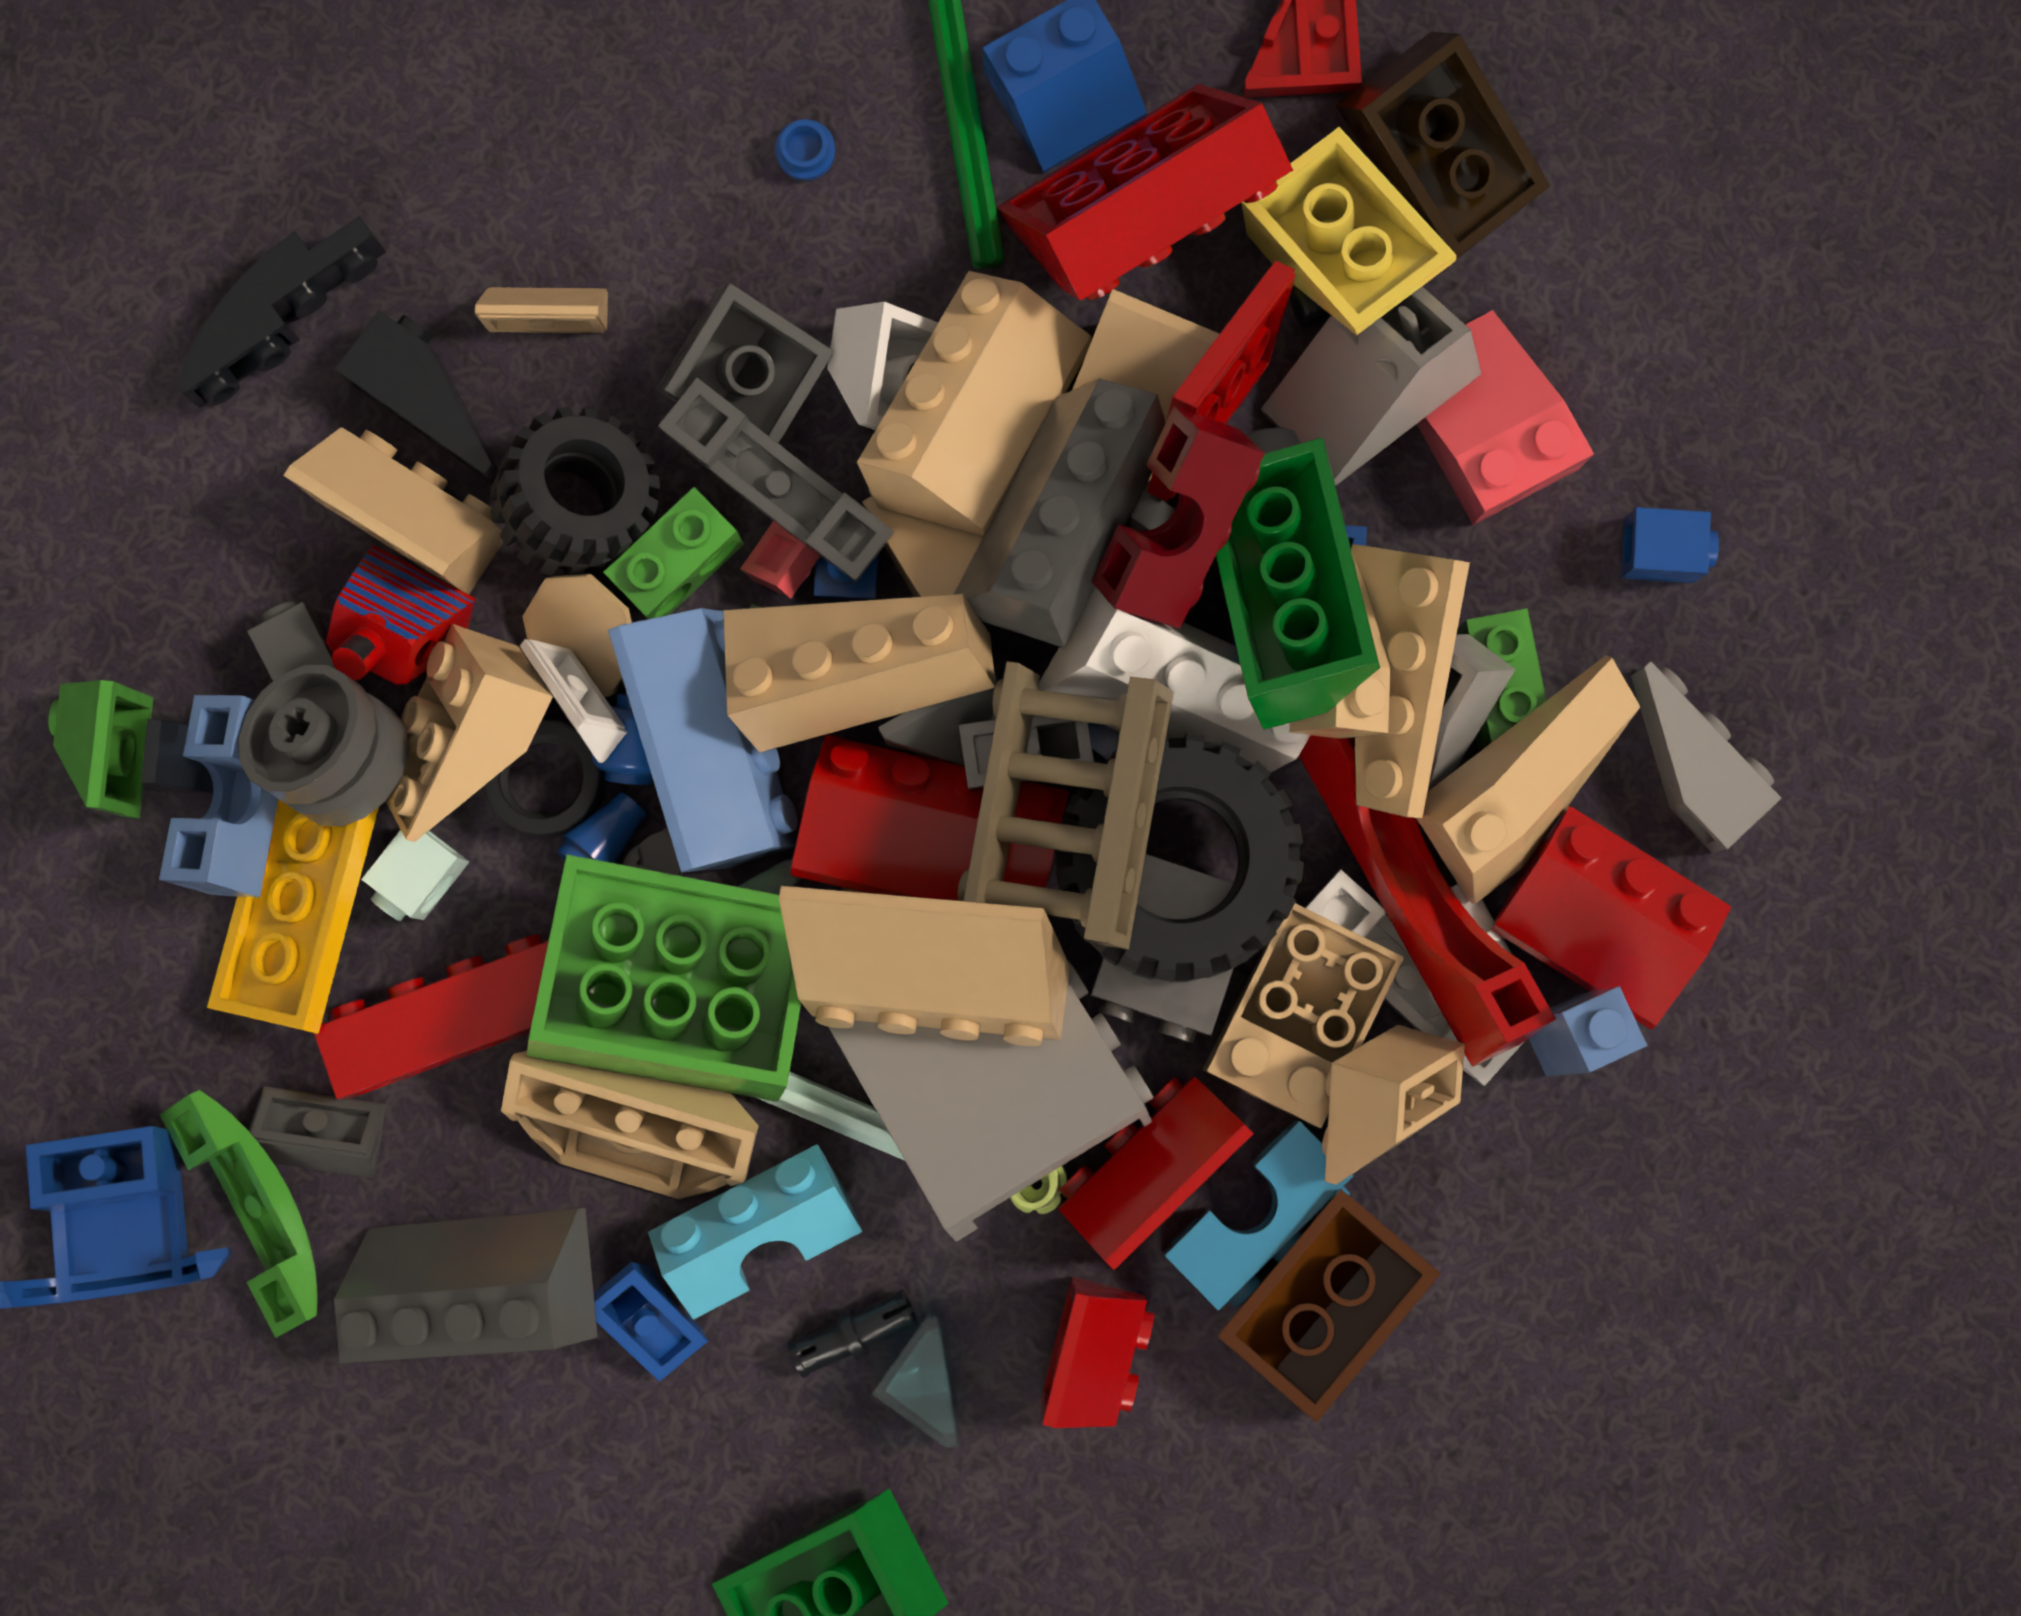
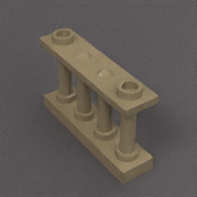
[958,662,1174,950]

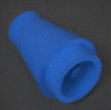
[556,791,647,864]

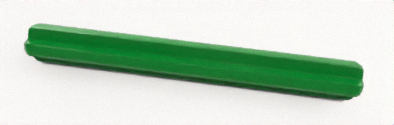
[928,0,1004,269]

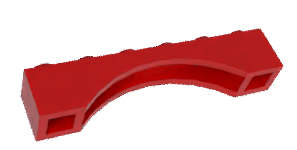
[1299,735,1556,1067]

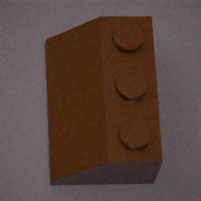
[1218,1189,1441,1423]

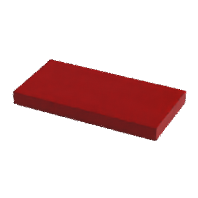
[1147,261,1296,501]

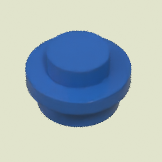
[775,119,836,181]

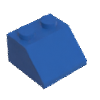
[982,0,1147,174]

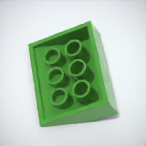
[527,854,801,1101]

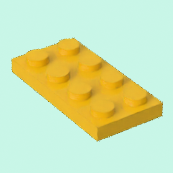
[207,799,379,1034]

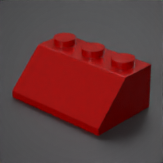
[1490,806,1732,1030]
[1058,1076,1254,1270]

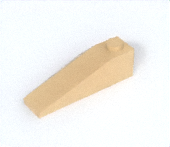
[1417,655,1640,905]

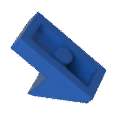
[594,1262,708,1382]

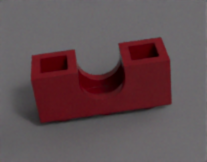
[1091,406,1265,629]

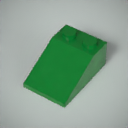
[712,1488,949,1616]

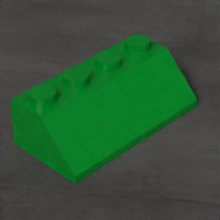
[1216,437,1380,730]

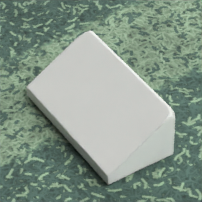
[520,639,627,763]

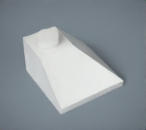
[827,302,938,430]

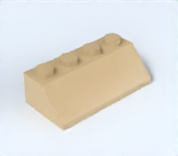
[857,271,1092,536]

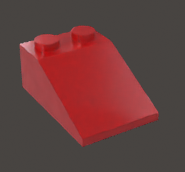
[1041,1276,1155,1428]

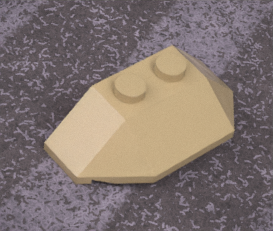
[501,1051,759,1199]

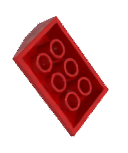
[996,84,1293,301]

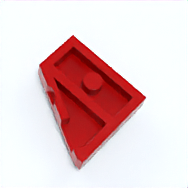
[1243,0,1362,98]

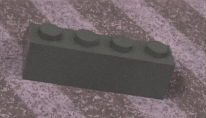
[953,378,1166,648]
[334,1208,598,1364]

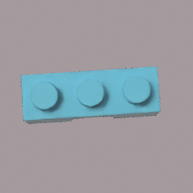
[648,1144,863,1320]

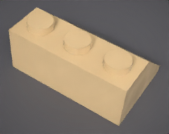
[283,427,503,594]

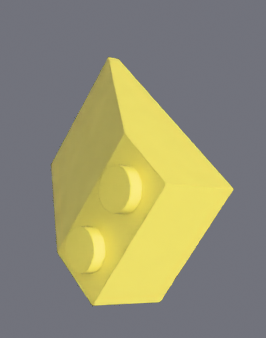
[1241,127,1456,336]

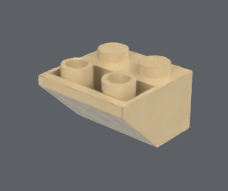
[1322,1025,1465,1185]

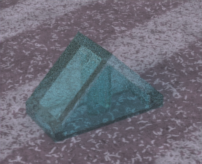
[872,1312,959,1448]

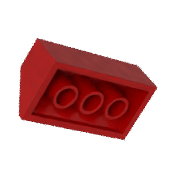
[791,735,1070,901]

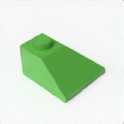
[48,680,153,819]

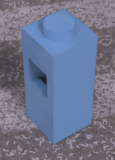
[1529,986,1648,1077]

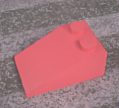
[1417,310,1594,525]

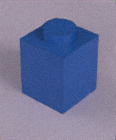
[1621,507,1719,583]

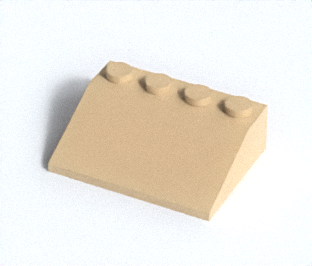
[779,886,1070,1046]

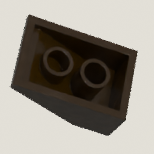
[1336,32,1550,259]

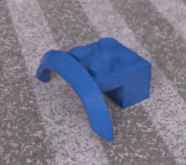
[0,1126,232,1309]

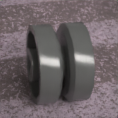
[238,665,408,827]

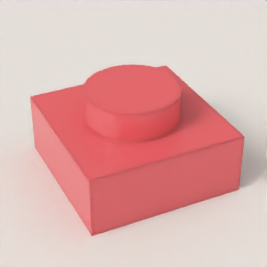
[740,521,820,599]

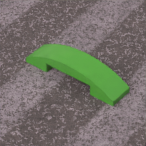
[160,1090,318,1338]

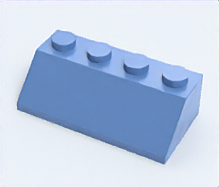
[608,608,798,872]

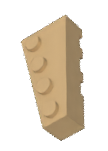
[723,594,995,753]

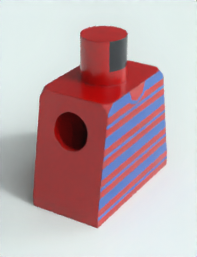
[326,545,476,685]

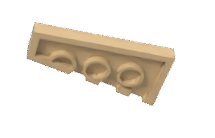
[1352,544,1470,818]

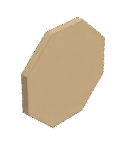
[522,574,632,697]

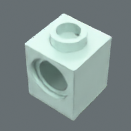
[361,830,469,921]

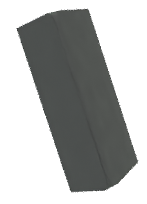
[249,1086,386,1178]

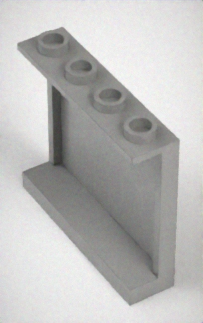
[829,962,1154,1242]

